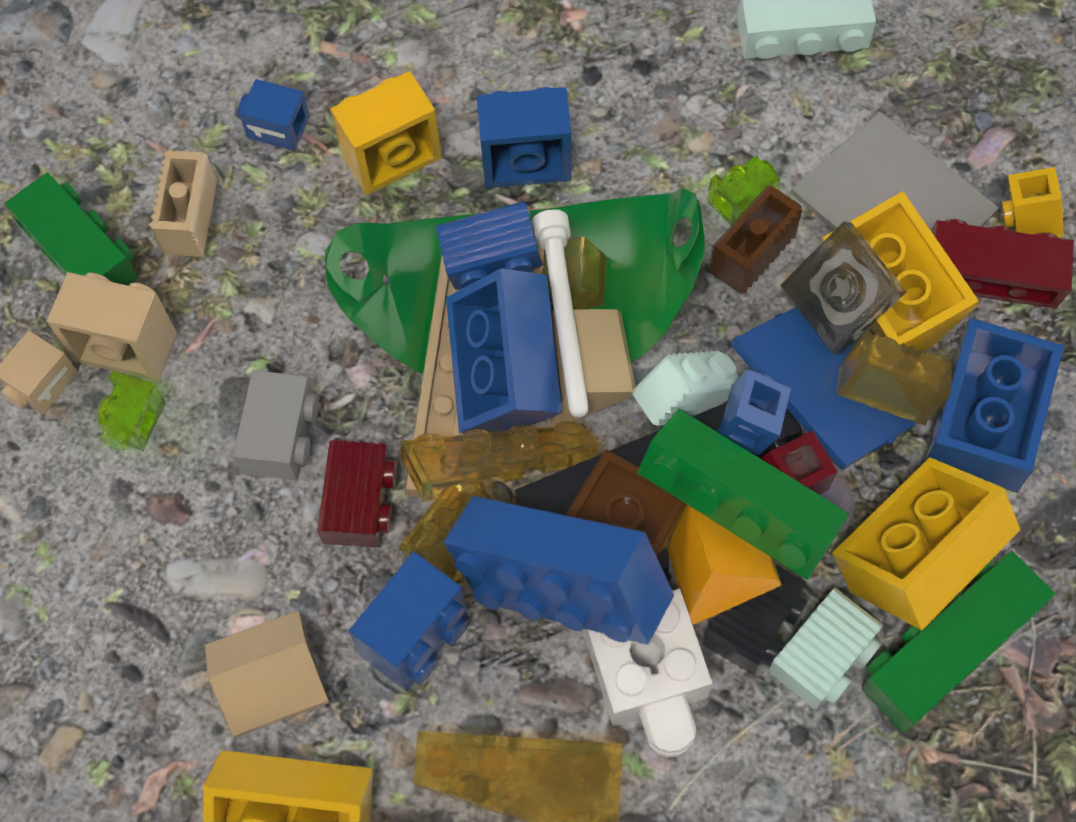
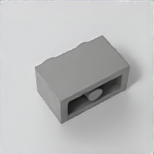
[233,370,319,481]

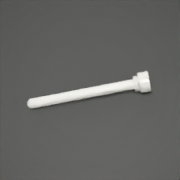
[532,210,589,418]

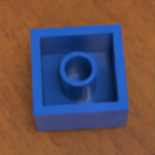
[477,87,572,189]
[348,551,468,692]

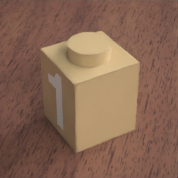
[0,330,78,415]

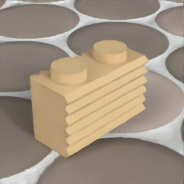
[149,150,217,257]

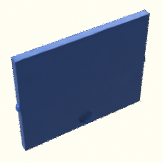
[730,292,937,471]

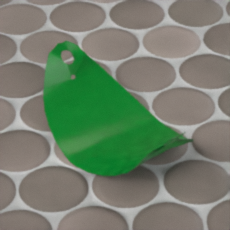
[325,188,705,374]

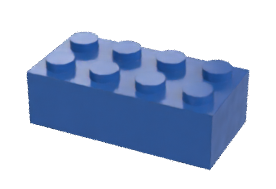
[443,496,674,645]

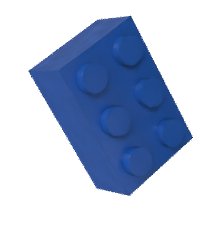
[446,268,562,436]
[924,318,1064,493]

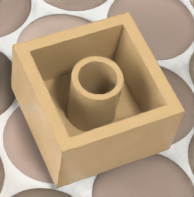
[47,272,177,381]

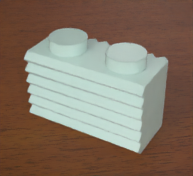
[632,349,739,425]
[769,588,883,710]

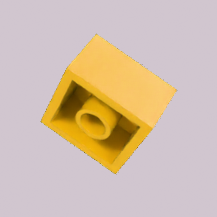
[330,71,442,196]

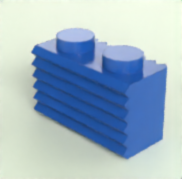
[436,201,543,290]

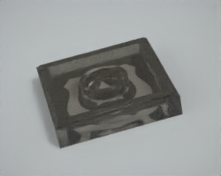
[781,221,906,355]

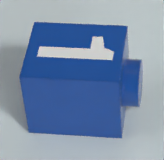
[238,79,310,151]

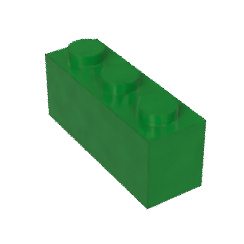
[4,172,138,286]

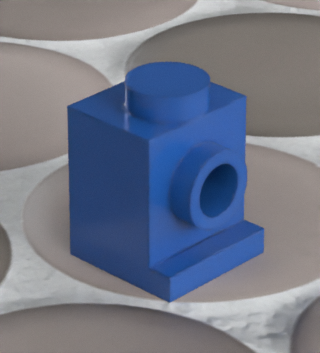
[716,369,791,456]

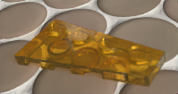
[400,421,599,502]
[413,731,622,822]

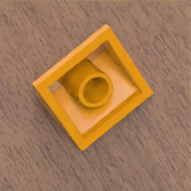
[667,505,781,625]

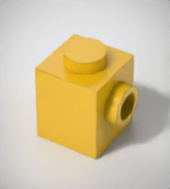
[1002,167,1064,238]

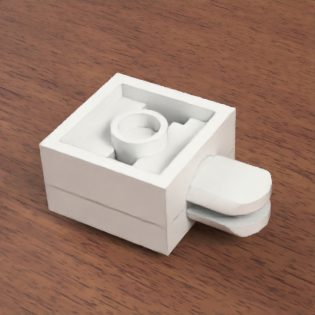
[583,589,713,757]

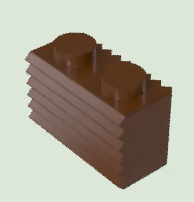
[709,185,802,294]

